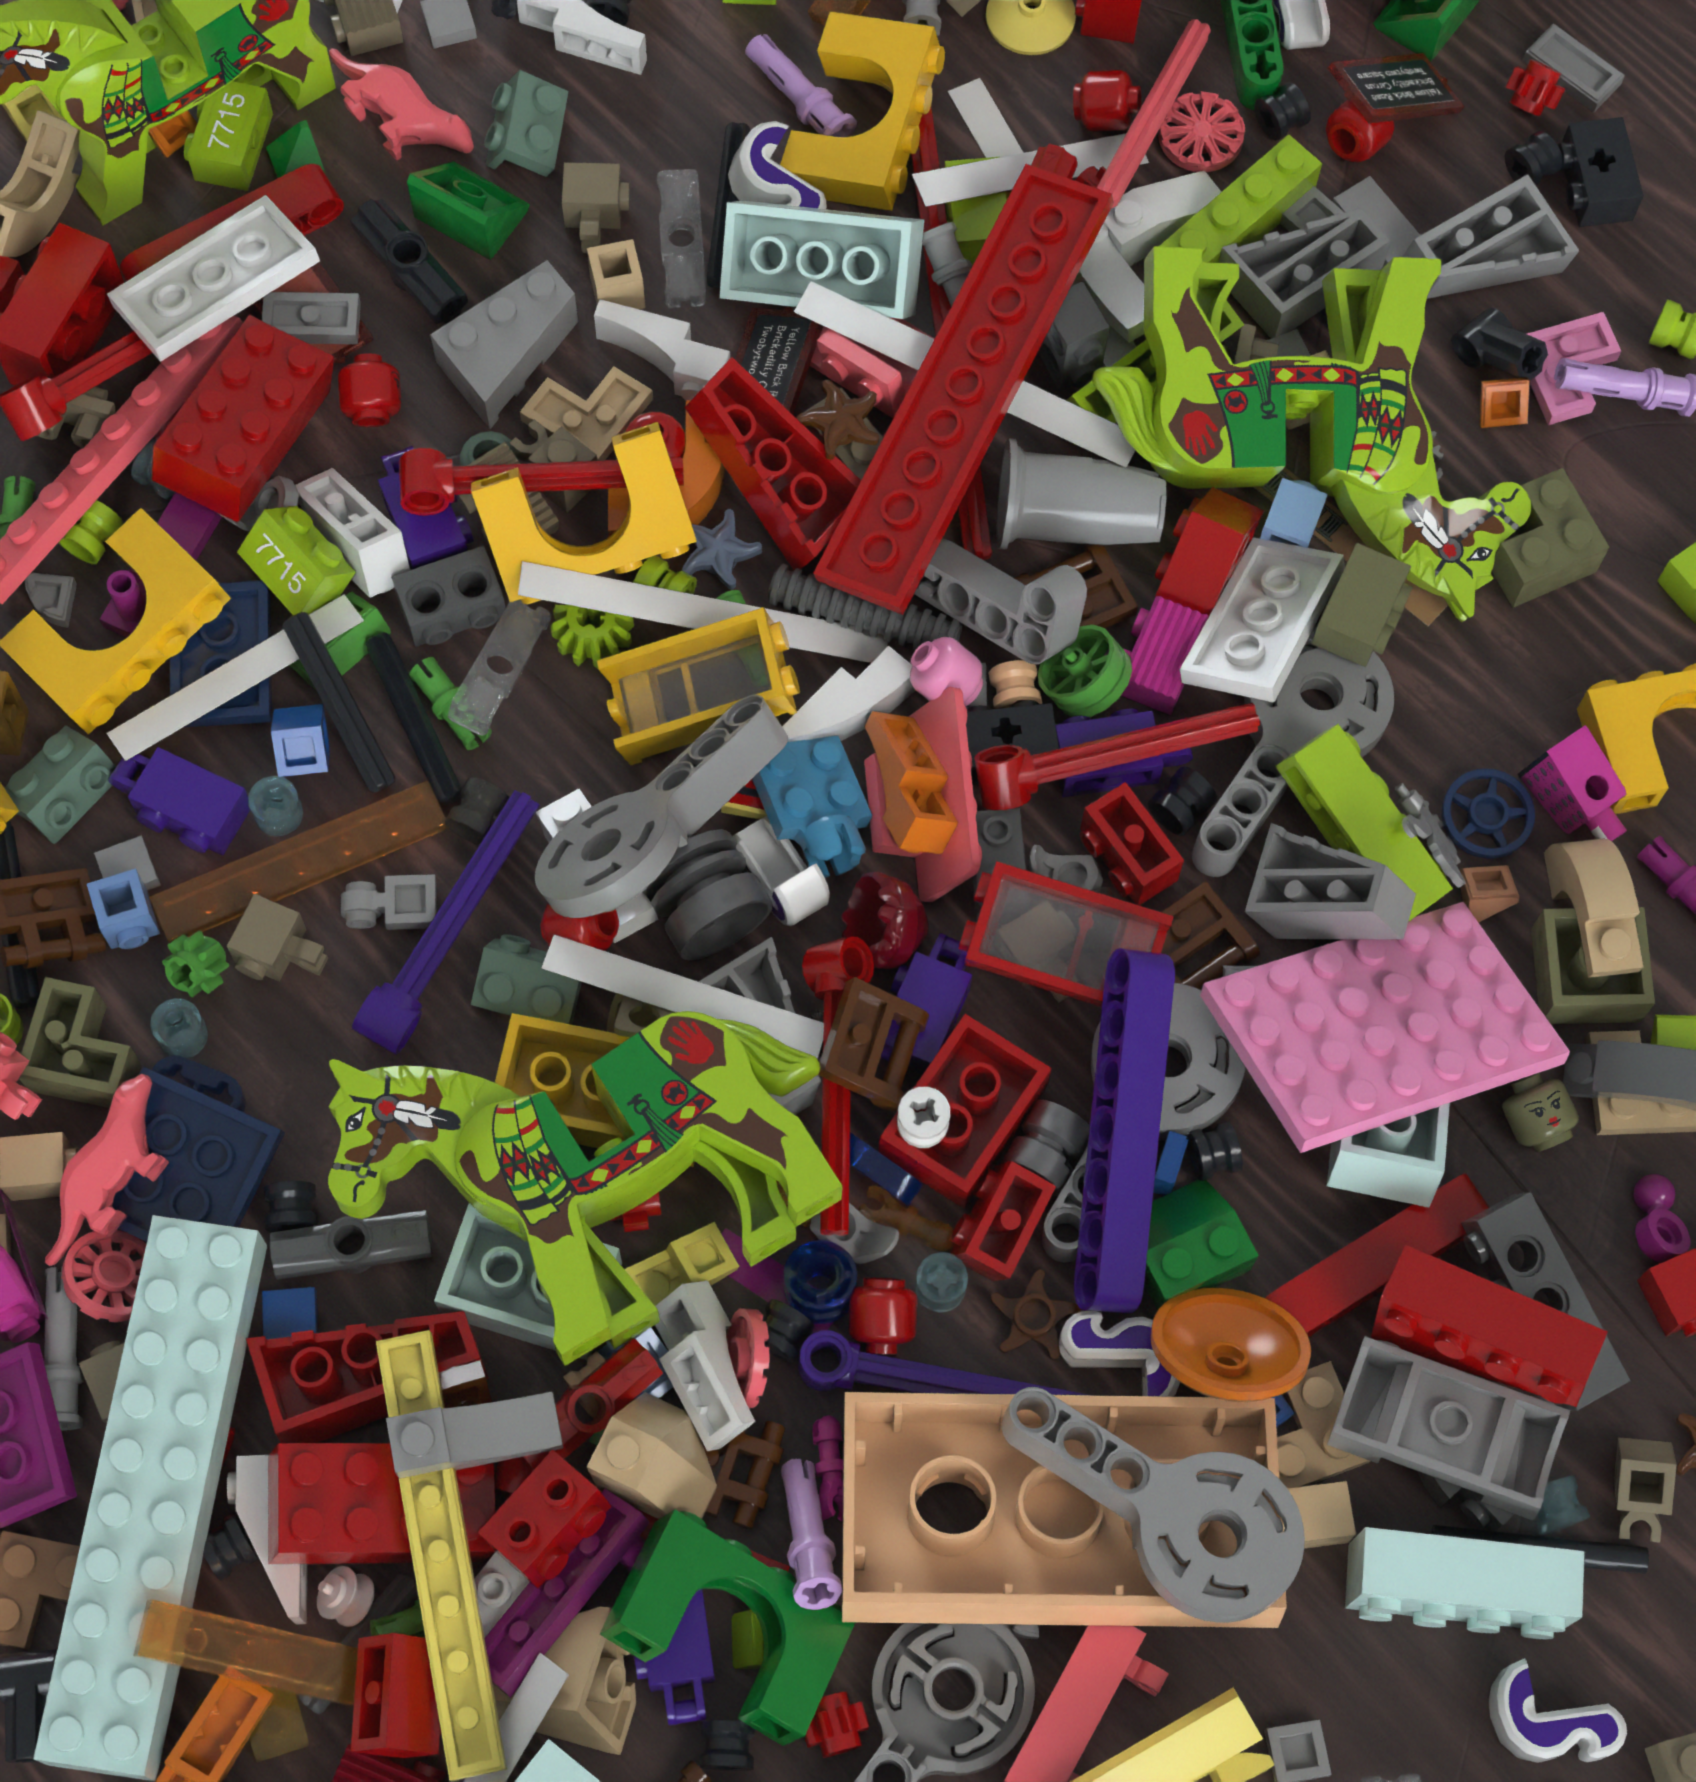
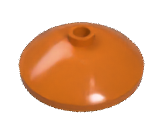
[1150,1288,1311,1402]

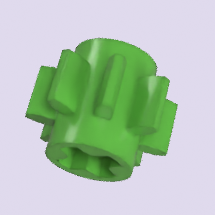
[162,931,229,997]

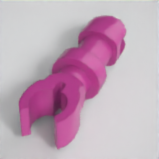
[812,1415,843,1521]

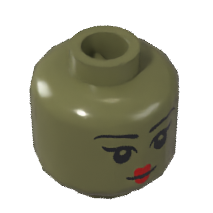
[1502,1073,1579,1152]

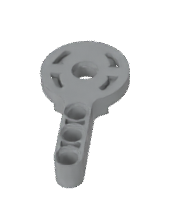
[1192,627,1394,877]
[535,695,788,918]
[1042,983,1246,1263]
[1001,1387,1305,1623]
[854,1623,1035,1782]

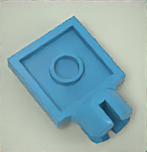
[752,736,873,878]

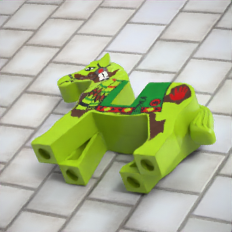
[0,0,336,226]
[1092,246,1531,622]
[328,1011,842,1366]

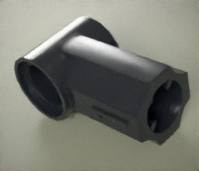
[1451,307,1548,380]
[0,1649,57,1763]

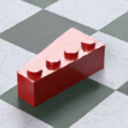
[685,357,861,570]
[1371,1244,1608,1407]
[246,1311,489,1443]

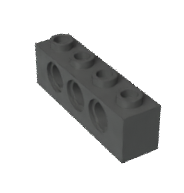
[1461,1192,1631,1411]

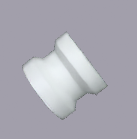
[897,1087,950,1148]

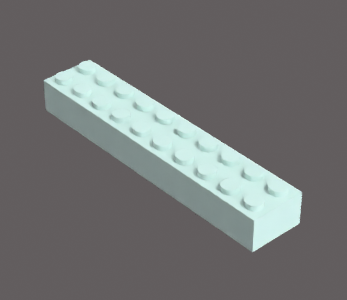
[33,1215,267,1781]

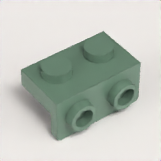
[484,70,569,177]
[4,725,116,844]
[471,935,582,1025]

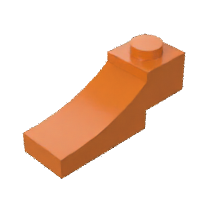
[864,711,958,854]
[155,1666,274,1782]

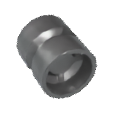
[1001,1100,1090,1196]

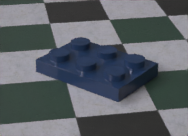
[170,581,272,727]

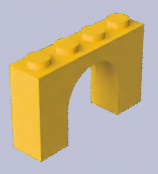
[780,12,945,211]
[471,422,697,604]
[0,508,231,735]
[1577,663,1696,814]

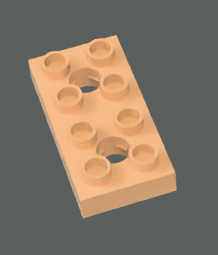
[842,1392,1287,1628]

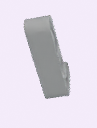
[914,539,1087,664]

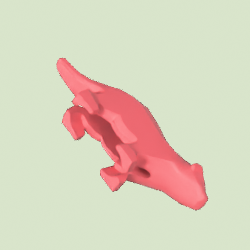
[329,48,474,161]
[45,1074,169,1266]

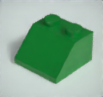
[1144,1180,1259,1311]

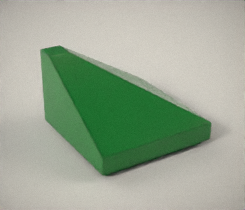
[266,120,325,178]

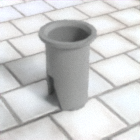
[996,438,1166,550]

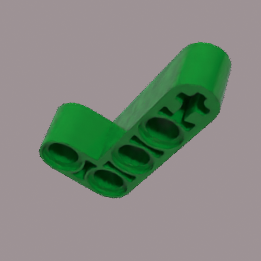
[1220,0,1283,110]

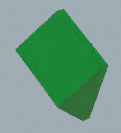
[1373,0,1479,63]
[407,161,530,261]

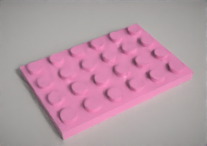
[1200,902,1570,1153]

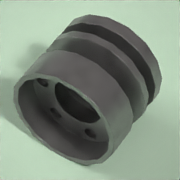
[643,829,772,961]

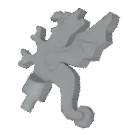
[1395,783,1466,888]

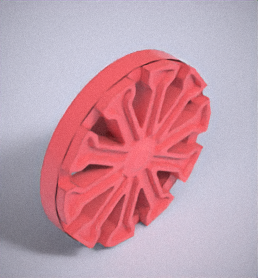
[1158,91,1245,172]
[61,1230,146,1323]
[726,1308,769,1409]

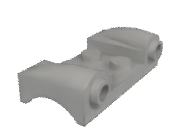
[1327,1336,1571,1520]

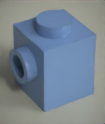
[87,868,160,949]

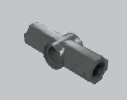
[269,1210,433,1280]

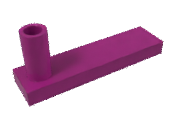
[99,492,222,638]
[485,1488,650,1698]

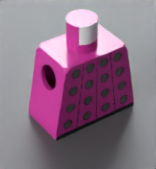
[1518,725,1627,841]

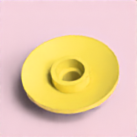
[986,0,1076,55]

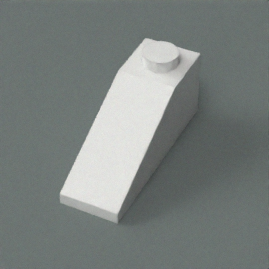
[1103,171,1221,266]
[295,468,410,598]
[227,1455,307,1625]

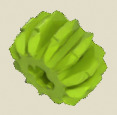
[551,604,634,669]

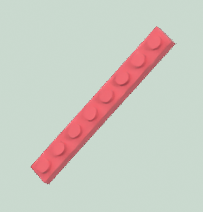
[0,316,243,605]

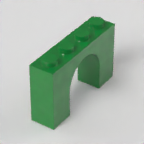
[599,1509,856,1746]

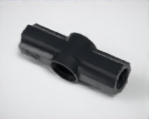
[350,199,468,324]

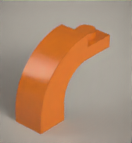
[608,400,725,537]

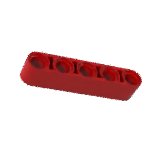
[119,164,344,282]
[1265,1173,1490,1338]

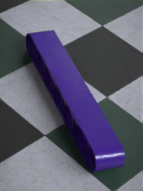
[1074,948,1175,1314]

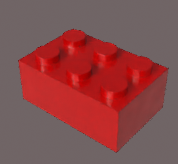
[0,222,124,386]
[878,1014,1052,1209]

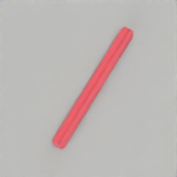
[1097,19,1211,208]

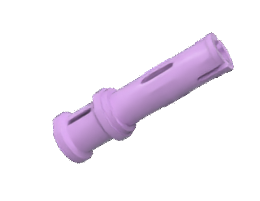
[745,34,857,137]
[1554,358,1696,417]
[781,1459,843,1610]

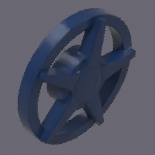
[1441,769,1535,859]

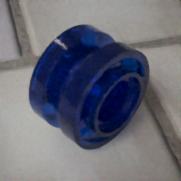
[784,1240,857,1324]

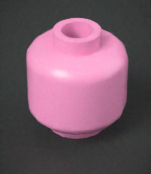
[910,637,983,707]

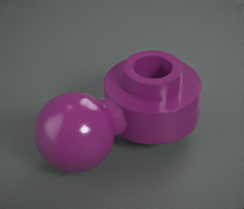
[1633,1174,1691,1263]

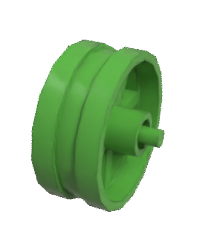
[1038,625,1132,717]

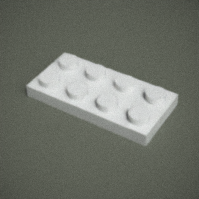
[107,195,320,362]
[1180,537,1345,702]

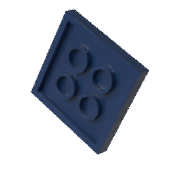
[112,1067,285,1242]

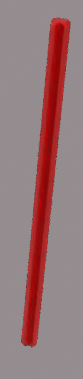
[911,105,993,560]

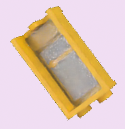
[597,607,800,765]

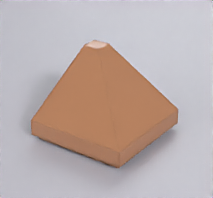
[1459,865,1519,923]

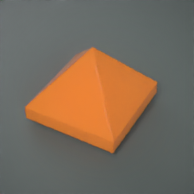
[148,110,197,158]
[1479,378,1530,428]

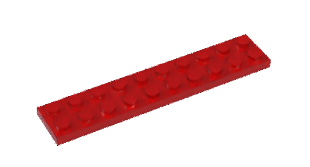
[813,164,1114,615]

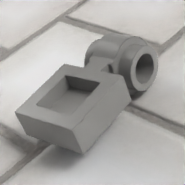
[341,874,437,930]

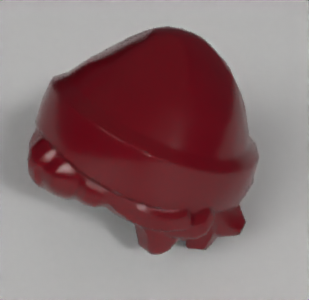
[841,872,929,969]

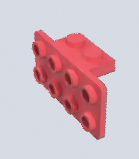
[799,317,935,418]
[864,687,982,902]

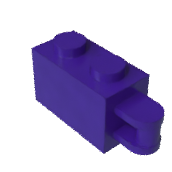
[378,446,474,570]
[1055,709,1193,798]
[108,747,252,856]
[880,933,972,1075]
[634,1589,715,1726]

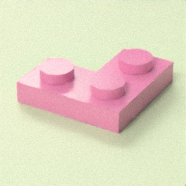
[1528,312,1621,425]

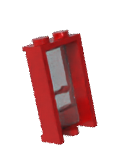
[958,861,1174,1007]

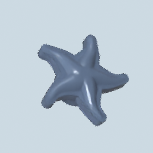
[682,509,762,589]

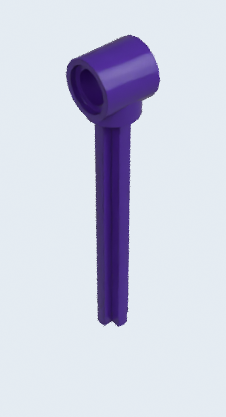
[352,790,540,1055]
[798,1330,1094,1396]

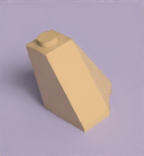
[587,1392,717,1519]
[493,1606,636,1755]

